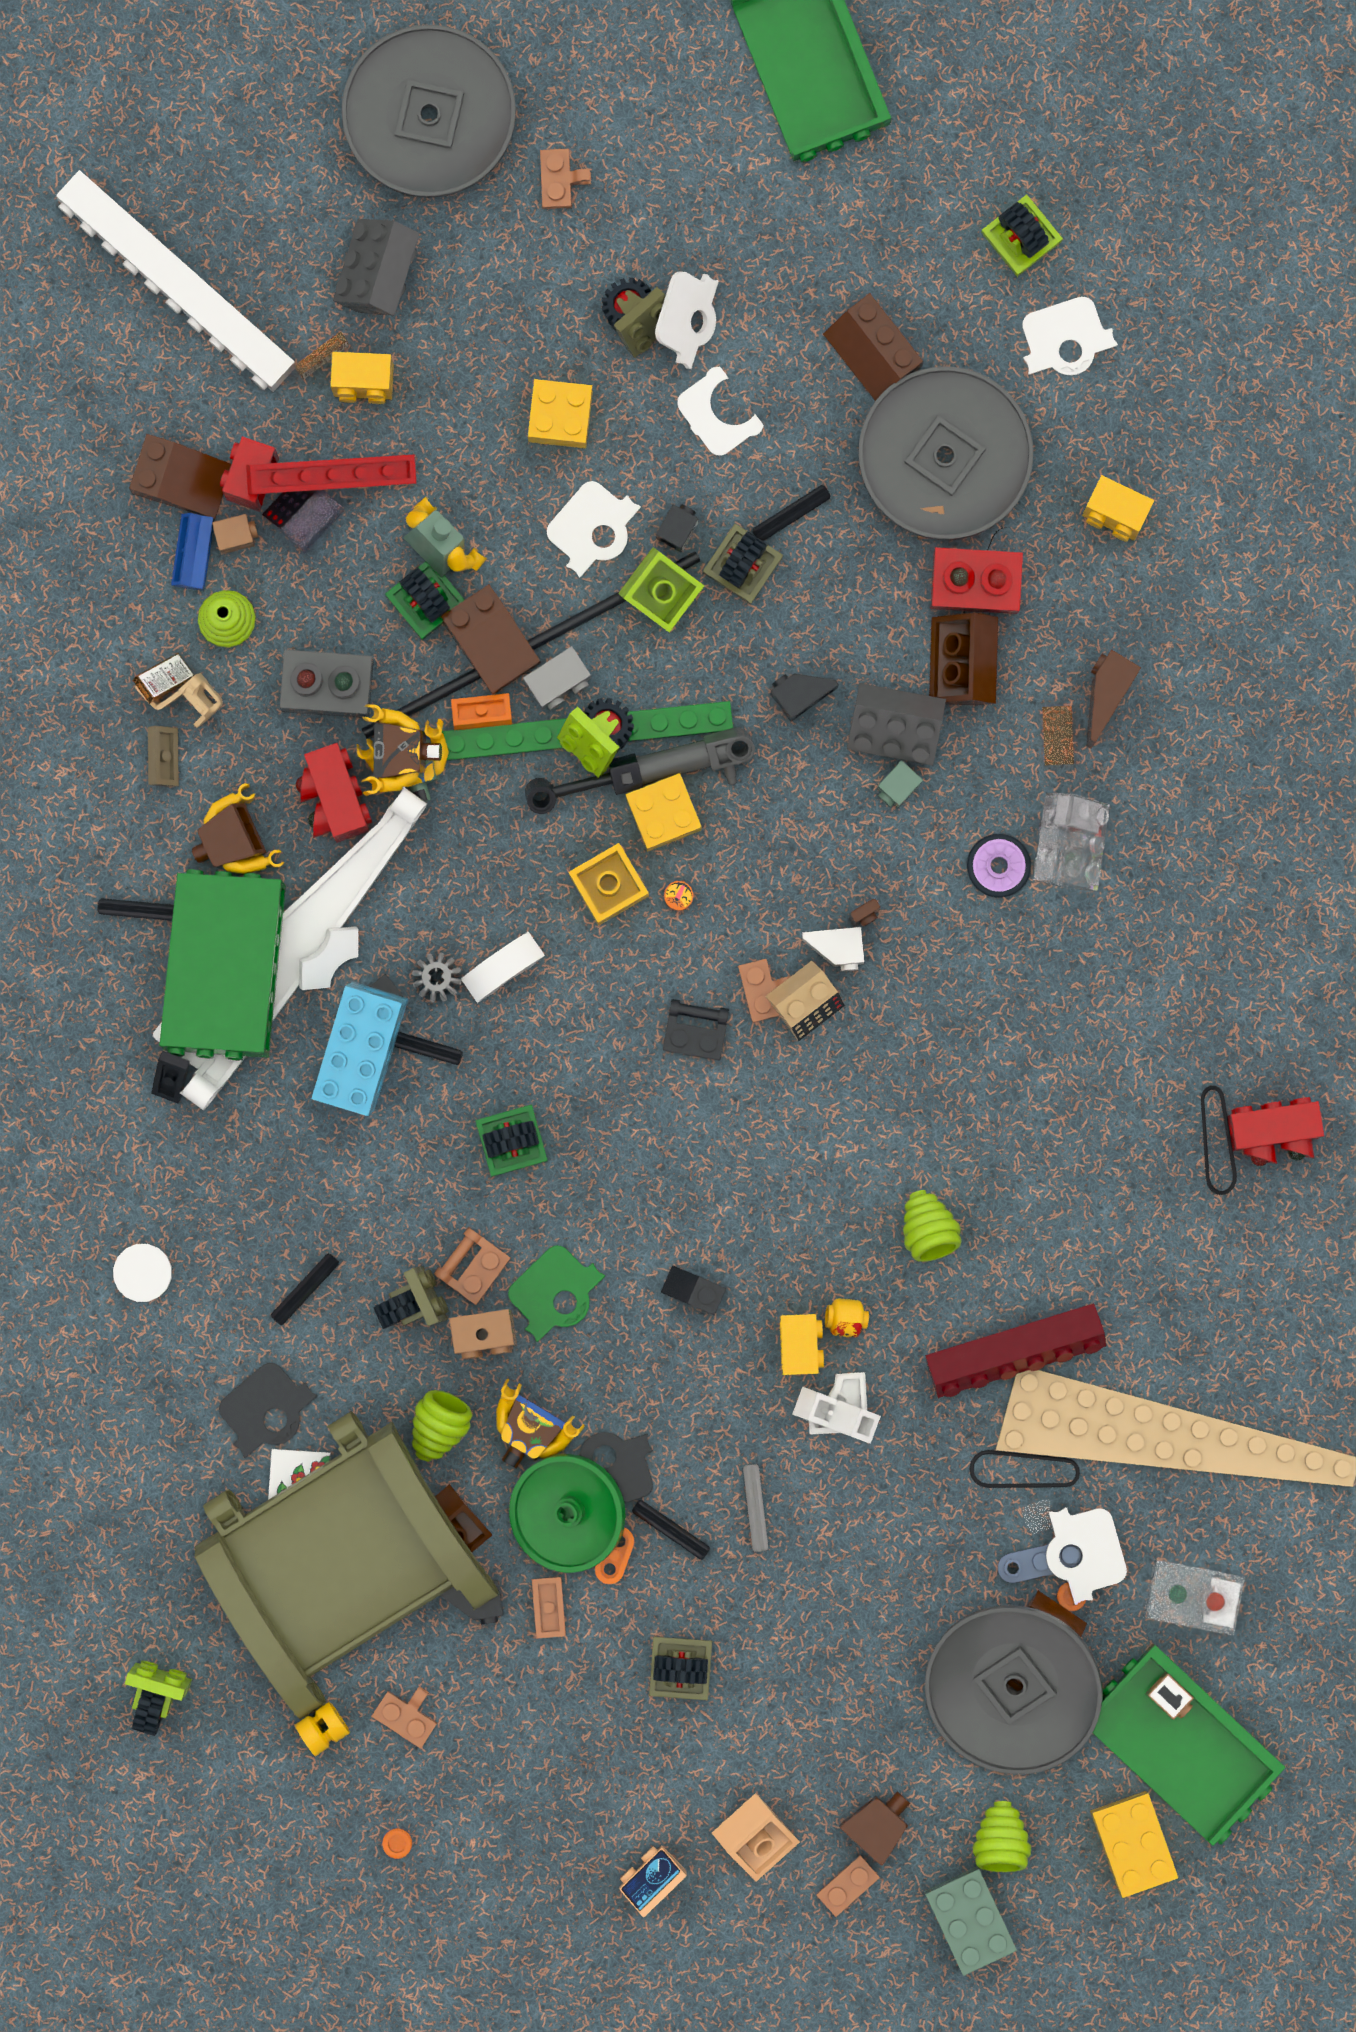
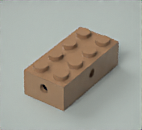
[449,1309,517,1359]

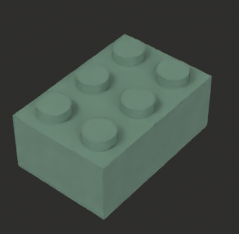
[924,1866,1017,1976]

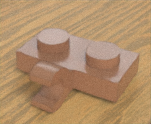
[540,149,591,209]
[738,959,791,1023]
[371,1686,437,1749]

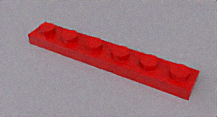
[246,454,416,494]

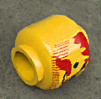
[824,1298,869,1338]

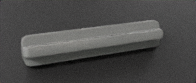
[743,1464,768,1552]

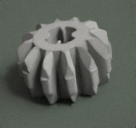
[412,953,462,1003]

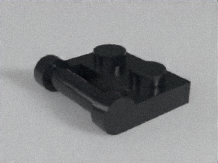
[663,999,729,1061]

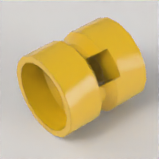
[295,1701,350,1756]

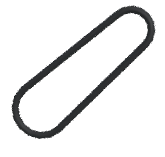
[1201,1085,1237,1195]
[969,1450,1080,1488]

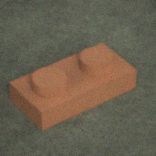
[532,1577,566,1639]
[816,1855,880,1917]

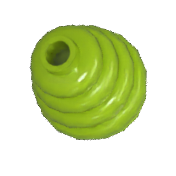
[198,590,256,648]
[903,1190,961,1262]
[411,1390,472,1462]
[973,1801,1031,1872]

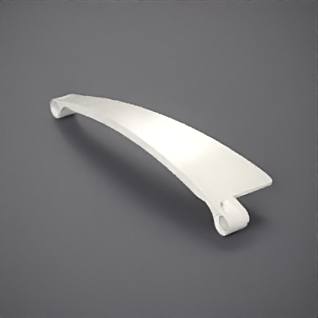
[153,787,427,1110]

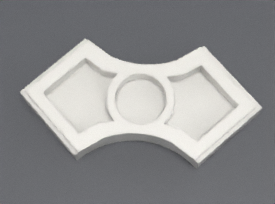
[299,926,358,990]

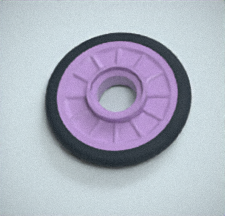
[967,834,1031,898]

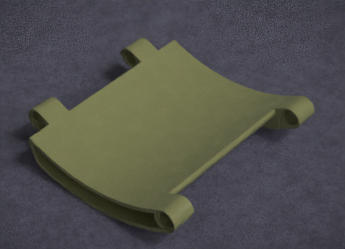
[195,1411,499,1719]

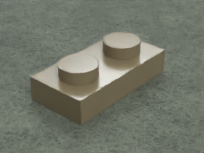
[148,726,179,787]

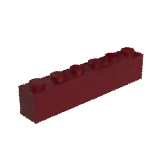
[925,1303,1107,1398]

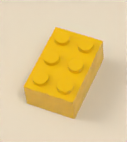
[1090,1791,1178,1898]

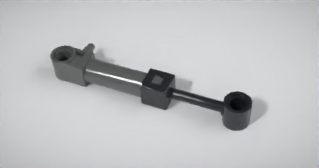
[525,727,755,814]

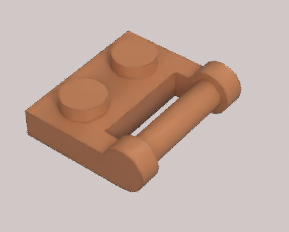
[434,1227,511,1305]

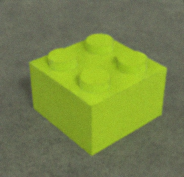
[618,547,704,633]

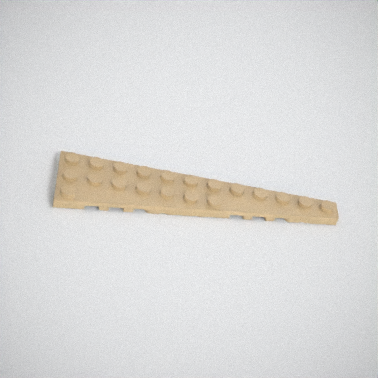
[995,1370,1356,1487]

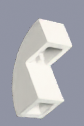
[461,932,545,1003]
[792,1387,881,1444]

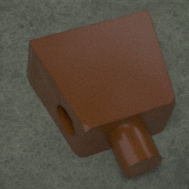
[839,1791,910,1866]

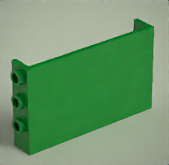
[730,0,891,163]
[159,869,286,1061]
[1093,1644,1286,1846]

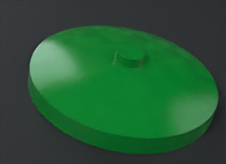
[509,1454,626,1573]

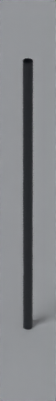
[362,551,700,739]

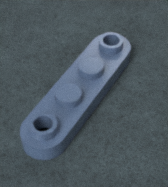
[997,1544,1082,1583]

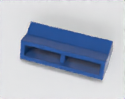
[171,513,215,591]

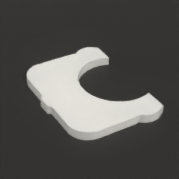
[678,367,764,456]

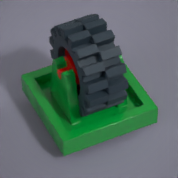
[385,561,464,640]
[475,1104,548,1177]

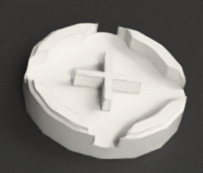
[113,1244,172,1302]

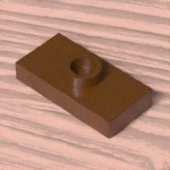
[849,898,881,927]

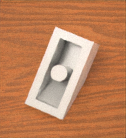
[802,927,864,971]

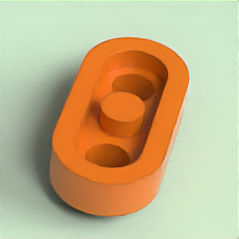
[595,1527,634,1584]

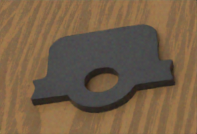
[219,1363,317,1458]
[579,1432,653,1503]

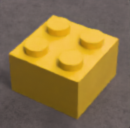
[331,352,394,404]
[528,379,593,448]
[1082,475,1154,542]
[625,773,702,852]
[568,843,649,926]
[779,1314,824,1375]

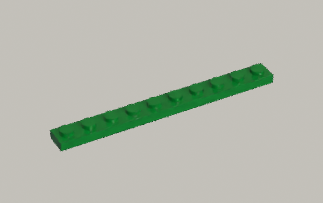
[442,701,733,761]

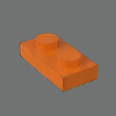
[451,693,512,731]

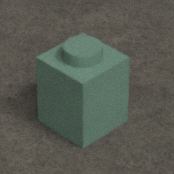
[877,760,923,808]

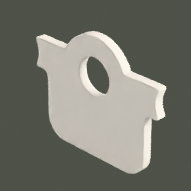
[655,271,719,369]
[1022,297,1118,376]
[547,481,641,578]
[1046,1507,1127,1605]

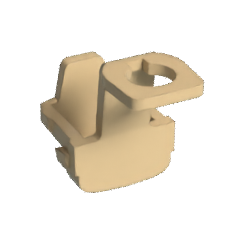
[135,673,223,728]

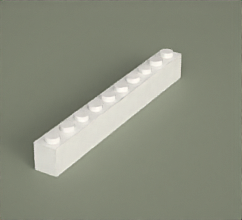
[56,170,297,392]

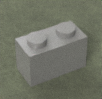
[523,646,591,711]

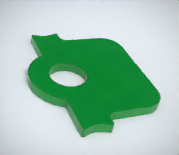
[508,1245,605,1342]

